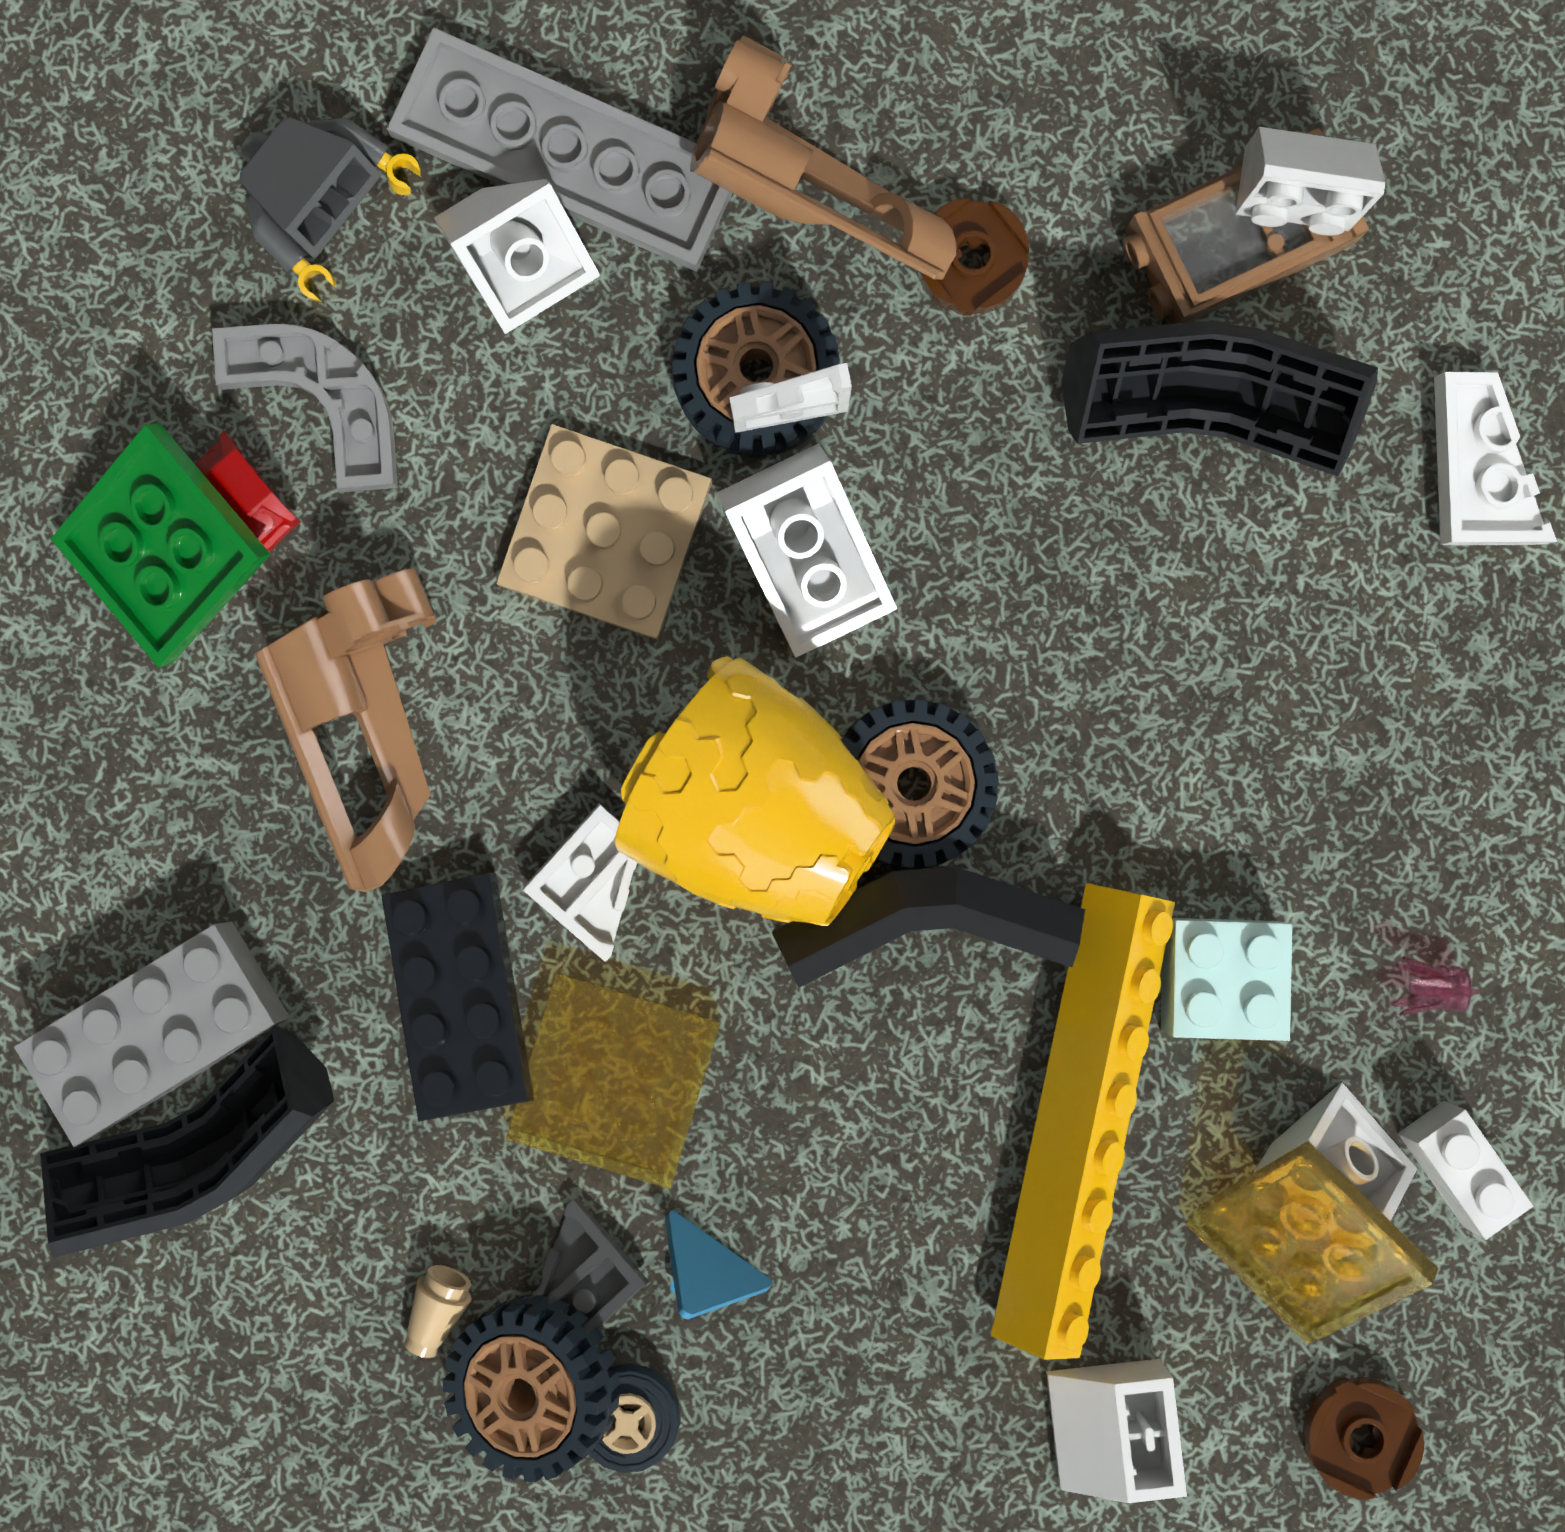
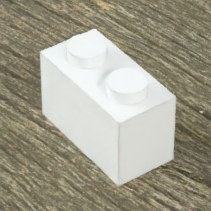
[1398,1101,1534,1240]

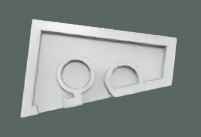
[1434,372,1557,545]

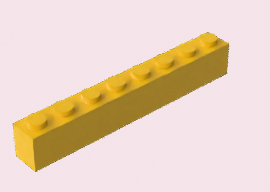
[991,883,1175,1360]

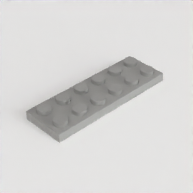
[387,27,732,272]

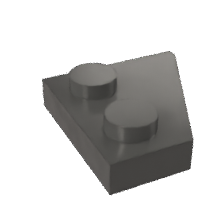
[531,1198,649,1333]

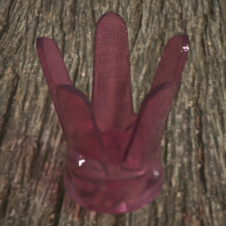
[1390,956,1480,1016]

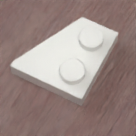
[730,363,852,433]
[523,803,637,962]

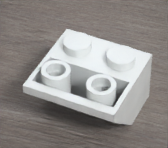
[1235,127,1385,235]
[1046,1359,1187,1503]

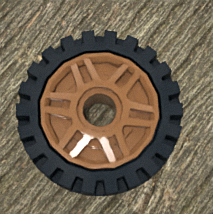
[673,282,840,457]
[841,699,999,869]
[443,1295,620,1482]

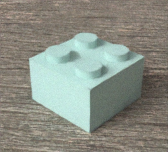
[1161,918,1292,1041]

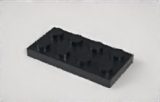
[382,873,534,1122]

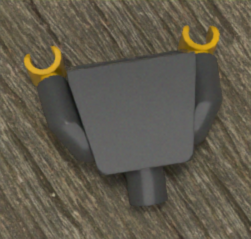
[239,117,421,302]

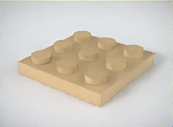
[496,424,713,640]

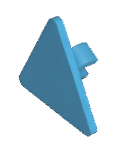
[665,1211,772,1319]

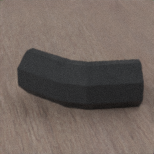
[1061,321,1378,476]
[772,866,1085,988]
[40,1025,334,1258]

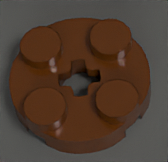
[917,198,1029,316]
[1303,1377,1425,1500]

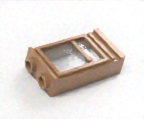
[1123,128,1369,324]

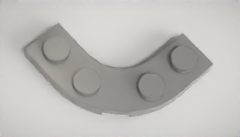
[212,324,398,492]

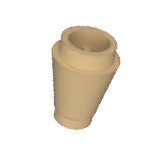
[404,1265,471,1358]

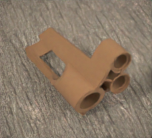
[690,35,956,280]
[255,568,437,892]

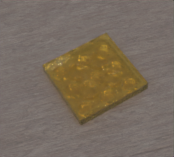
[506,972,721,1189]
[1185,1141,1438,1345]

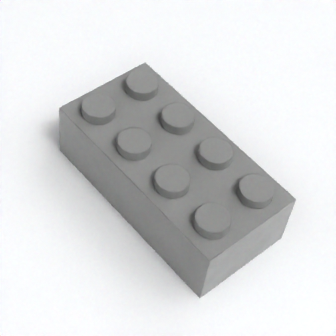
[14,921,290,1147]

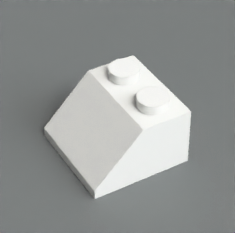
[1254,1082,1417,1260]

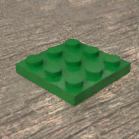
[50,423,271,668]

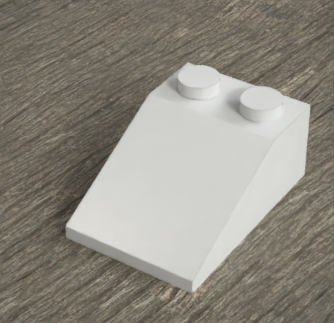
[717,443,897,658]

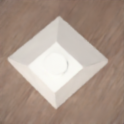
[434,179,600,334]

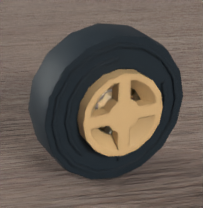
[588,1363,681,1473]

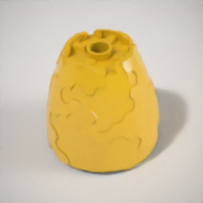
[613,656,895,926]

